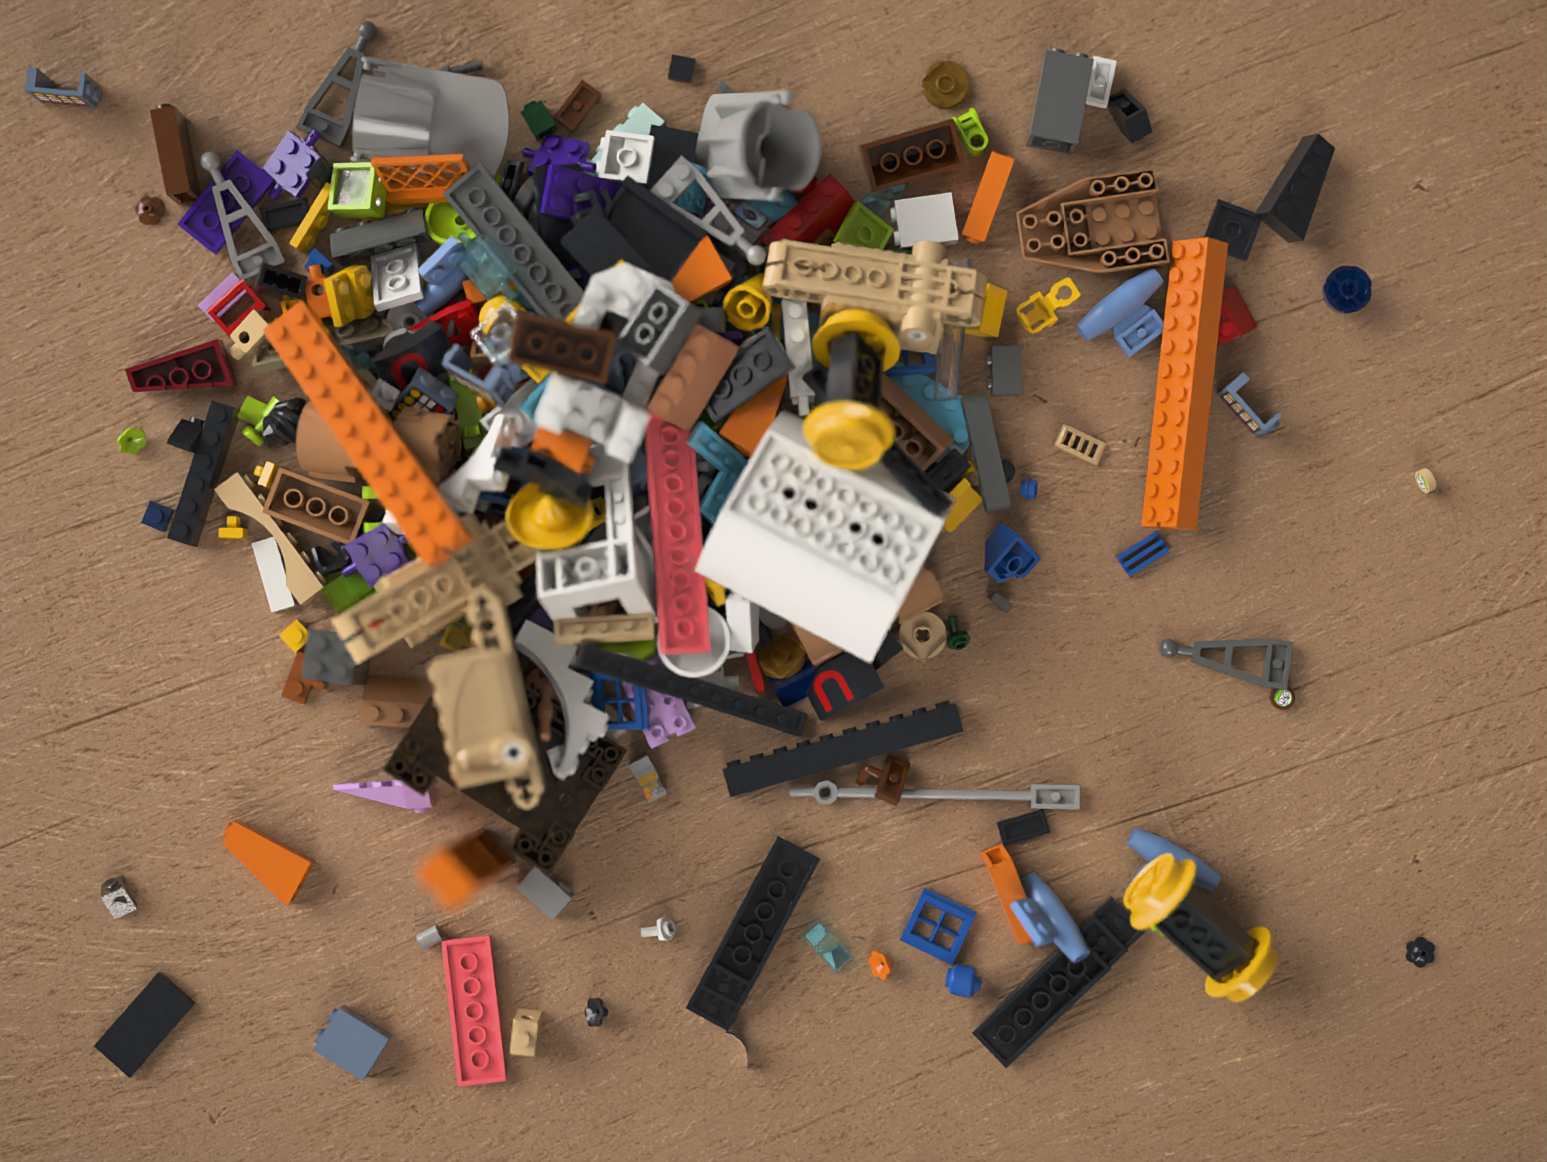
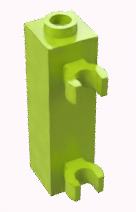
[448,368,488,454]

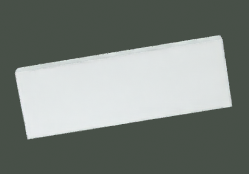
[251,537,296,613]

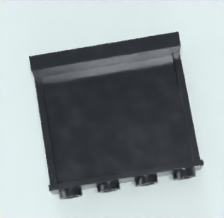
[607,175,707,282]

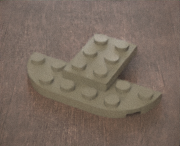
[252,314,393,401]

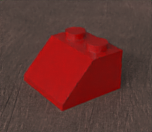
[1217,285,1257,348]

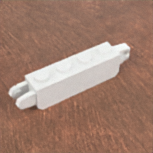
[781,298,815,417]

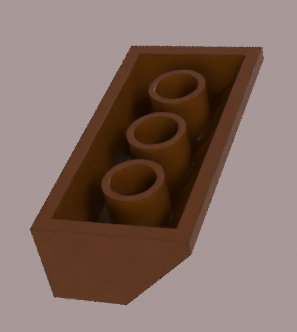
[858,119,966,192]

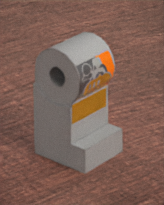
[628,754,667,803]

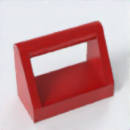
[206,279,271,339]

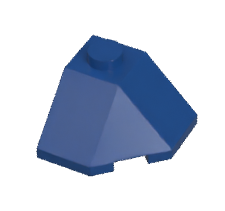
[984,523,1041,583]

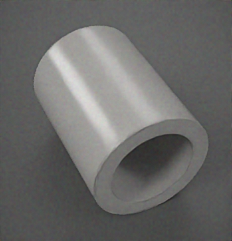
[416,925,444,950]

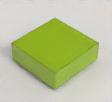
[237,396,267,426]

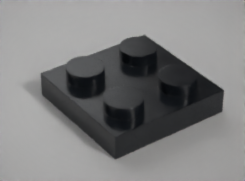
[1203,199,1262,262]

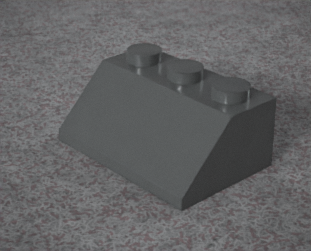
[616,281,704,375]

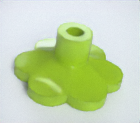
[117,428,147,455]

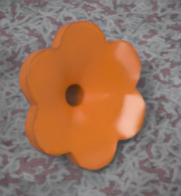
[868,950,893,980]

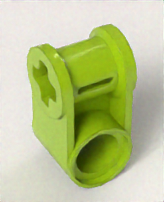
[951,107,988,157]

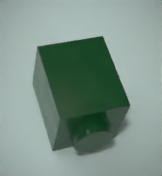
[521,100,557,142]

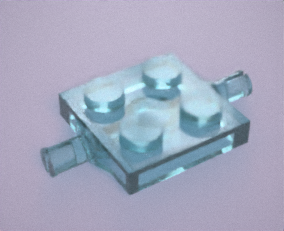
[457,231,517,302]

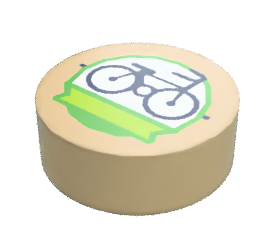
[1415,468,1437,493]

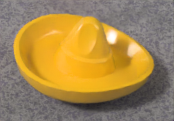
[506,483,593,550]

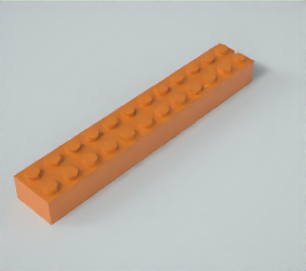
[1141,237,1228,531]
[262,300,475,569]
[417,827,515,910]

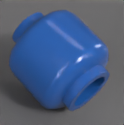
[945,964,982,998]

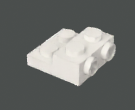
[596,130,655,186]

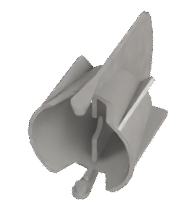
[351,56,509,177]
[696,91,821,201]

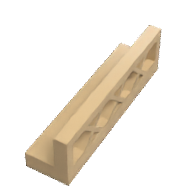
[554,613,654,645]

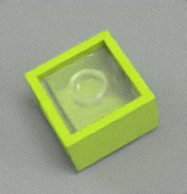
[328,162,387,219]

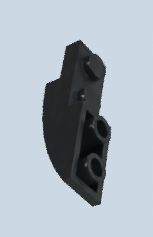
[492,445,593,508]

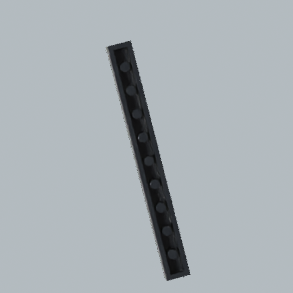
[722,700,964,797]

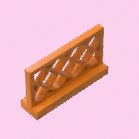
[370,154,471,204]

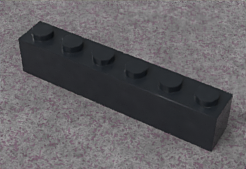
[167,401,240,547]

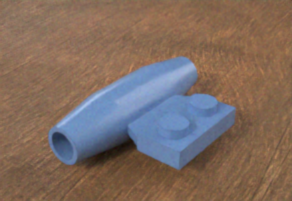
[414,236,491,317]
[1076,268,1164,357]
[1126,828,1221,892]
[1010,872,1090,963]

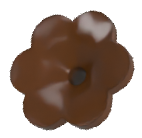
[135,196,166,225]

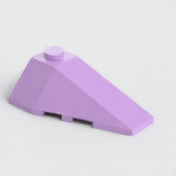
[333,780,435,813]

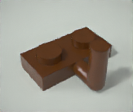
[856,754,911,806]

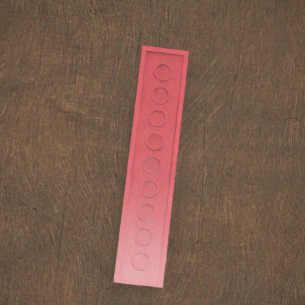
[644,411,711,655]

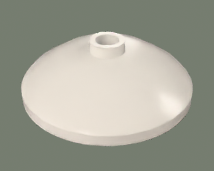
[657,607,731,678]

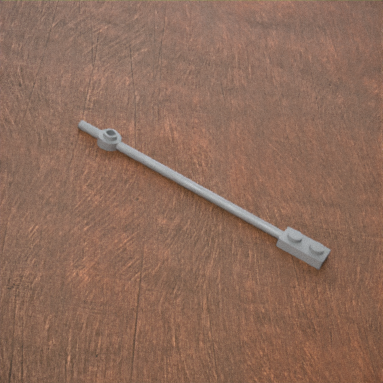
[790,780,1080,809]

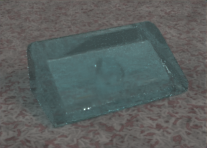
[339,344,383,370]

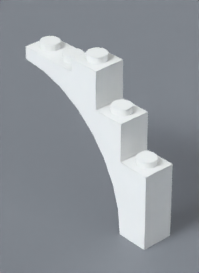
[382,414,518,534]
[726,590,760,653]
[514,619,609,780]

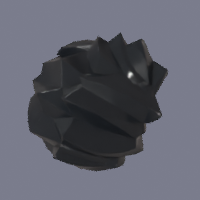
[263,397,307,448]

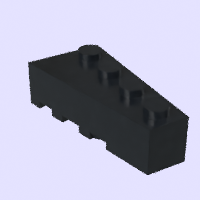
[1254,134,1335,243]

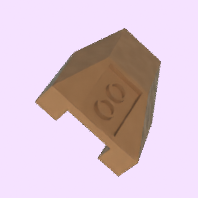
[1016,168,1170,273]

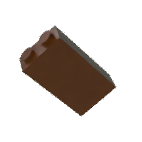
[150,104,201,205]

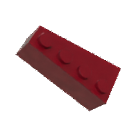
[125,339,238,392]

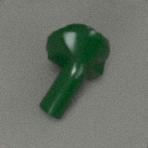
[946,615,970,650]

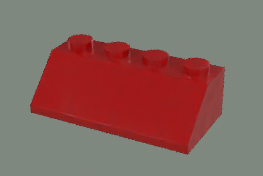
[760,173,855,248]

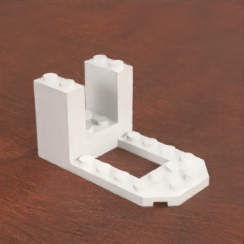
[535,263,675,463]
[536,441,658,623]

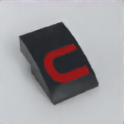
[371,320,452,394]
[798,652,885,721]

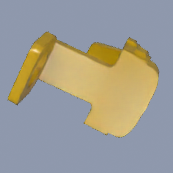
[1016,277,1080,334]

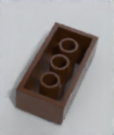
[507,310,617,384]

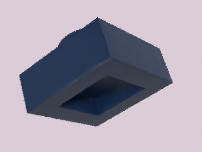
[141,501,175,532]

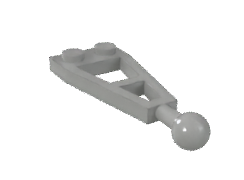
[200,152,285,281]
[650,156,766,265]

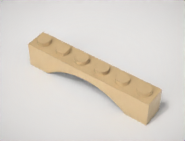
[214,472,328,605]

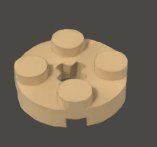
[898,612,947,659]

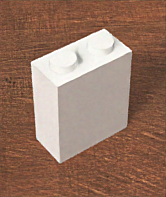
[890,192,958,250]

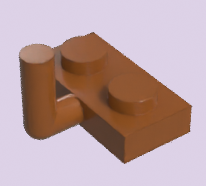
[281,651,329,704]

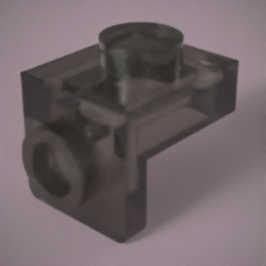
[100,875,137,919]

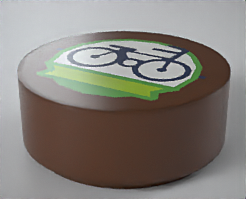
[1270,686,1295,710]

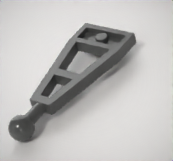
[296,21,377,148]
[1159,638,1293,690]

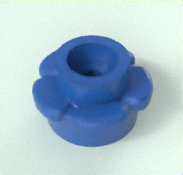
[1020,477,1038,500]

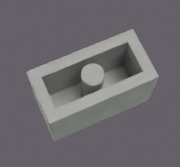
[516,867,573,920]

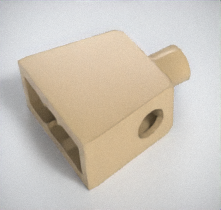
[228,309,277,361]
[510,1008,543,1057]

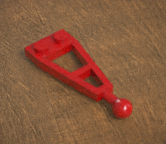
[364,299,485,360]

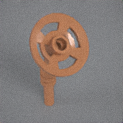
[525,667,562,741]

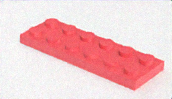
[441,934,507,1087]

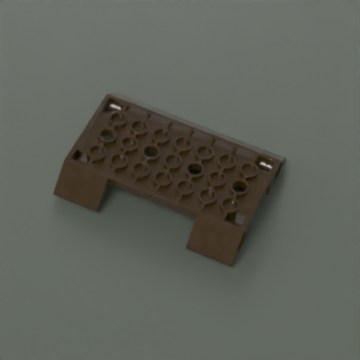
[382,646,627,875]

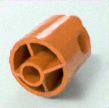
[531,426,597,475]

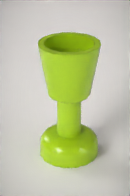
[241,395,280,447]

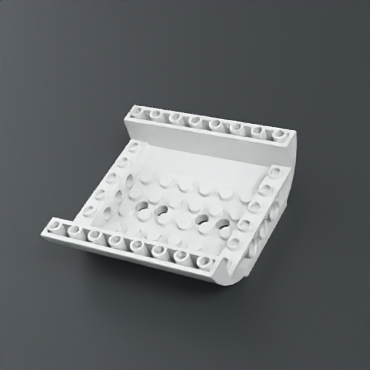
[695,409,957,663]

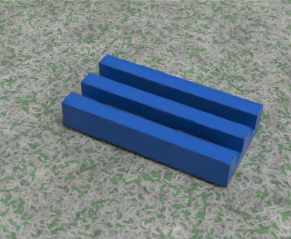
[1116,531,1170,577]

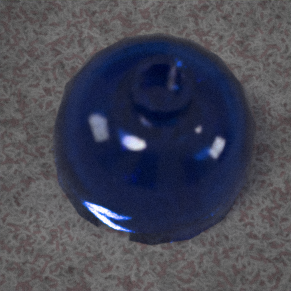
[1322,266,1372,314]

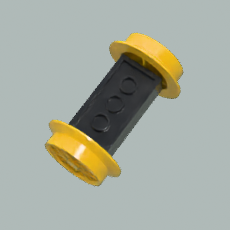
[804,310,900,470]
[1123,854,1278,1002]

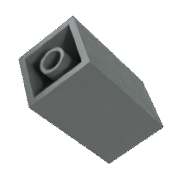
[1025,48,1094,155]
[302,629,371,685]

